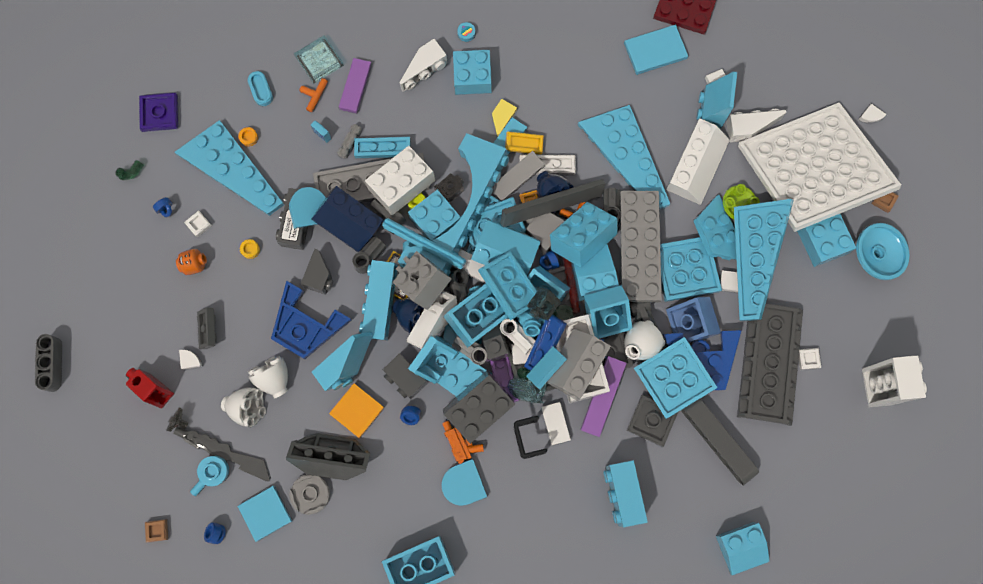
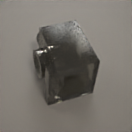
[434,173,464,204]
[527,287,561,321]

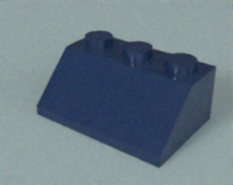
[311,186,383,252]

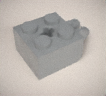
[393,251,452,310]

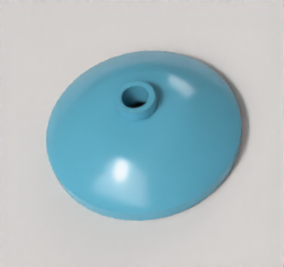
[856,223,910,280]

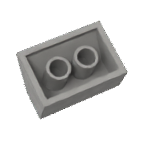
[546,329,611,401]

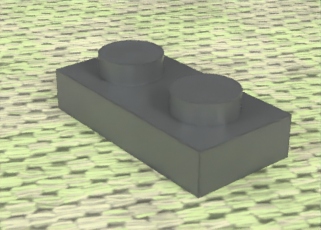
[197,308,217,349]

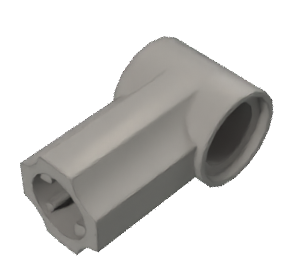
[452,336,490,365]

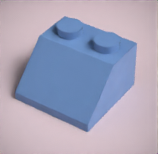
[666,297,721,343]

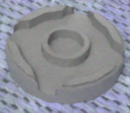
[289,475,330,515]

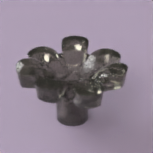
[166,407,188,432]

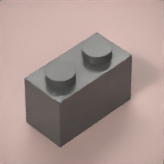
[382,353,428,399]

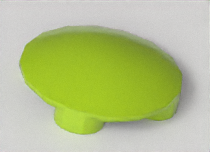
[723,184,760,220]

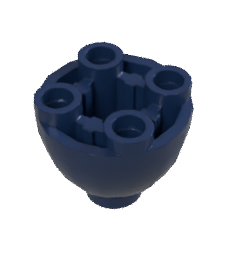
[537,171,574,213]
[392,298,425,333]

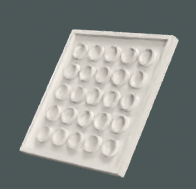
[738,103,901,232]

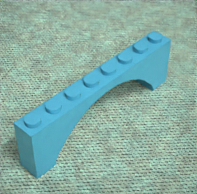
[398,133,509,276]

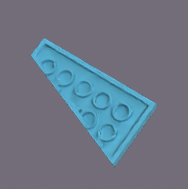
[578,105,670,210]
[174,120,284,216]
[734,199,794,321]

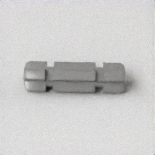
[337,124,362,159]

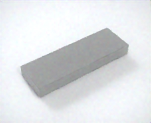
[493,151,545,201]

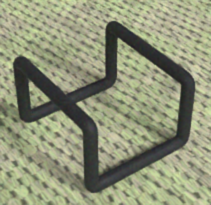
[513,416,547,459]

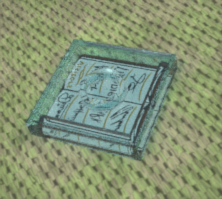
[294,35,344,84]

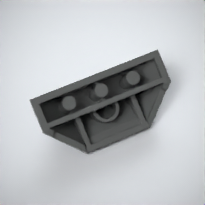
[286,433,370,480]

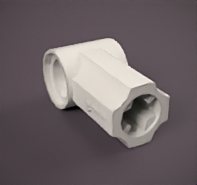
[500,318,536,354]

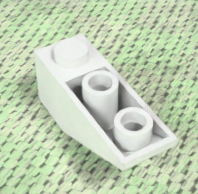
[399,39,448,92]
[726,109,786,143]
[407,291,457,349]

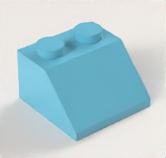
[716,522,770,575]

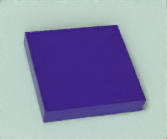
[139,93,178,132]

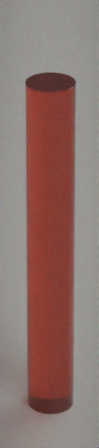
[563,258,580,314]

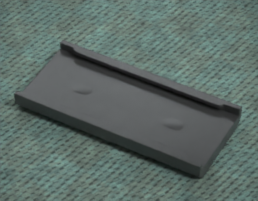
[737,304,803,426]

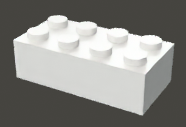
[862,355,927,407]

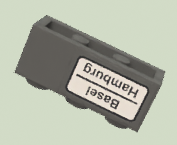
[276,188,308,250]

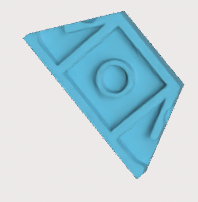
[693,195,736,260]

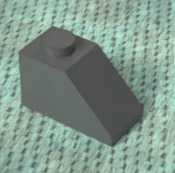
[301,249,333,295]
[483,322,512,361]

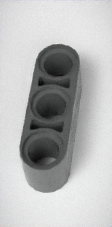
[35,334,62,392]

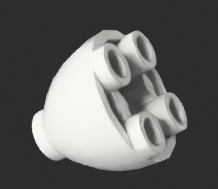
[624,320,665,360]
[248,356,288,398]
[221,388,266,427]

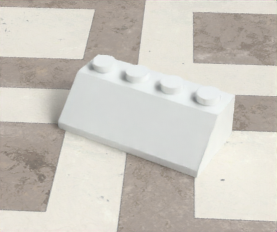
[666,118,730,205]
[556,314,610,403]

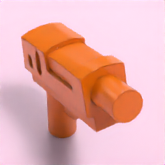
[442,421,484,464]

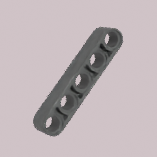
[681,399,759,486]

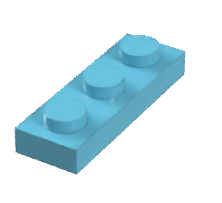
[354,137,411,159]

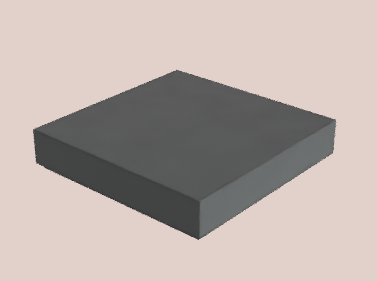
[626,394,679,447]

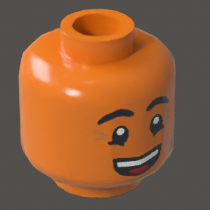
[176,249,207,275]

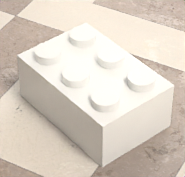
[365,146,435,215]

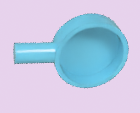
[190,456,229,496]

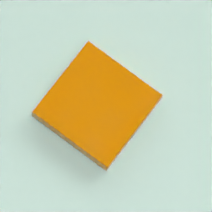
[329,383,384,438]

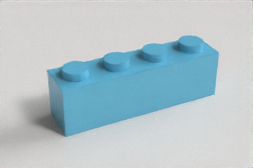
[359,260,398,341]

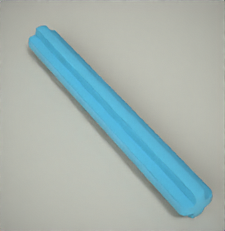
[382,218,466,269]

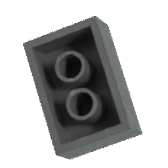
[443,370,515,444]

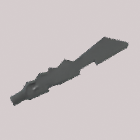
[174,427,270,481]

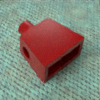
[126,368,175,409]

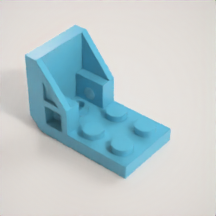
[408,335,492,397]

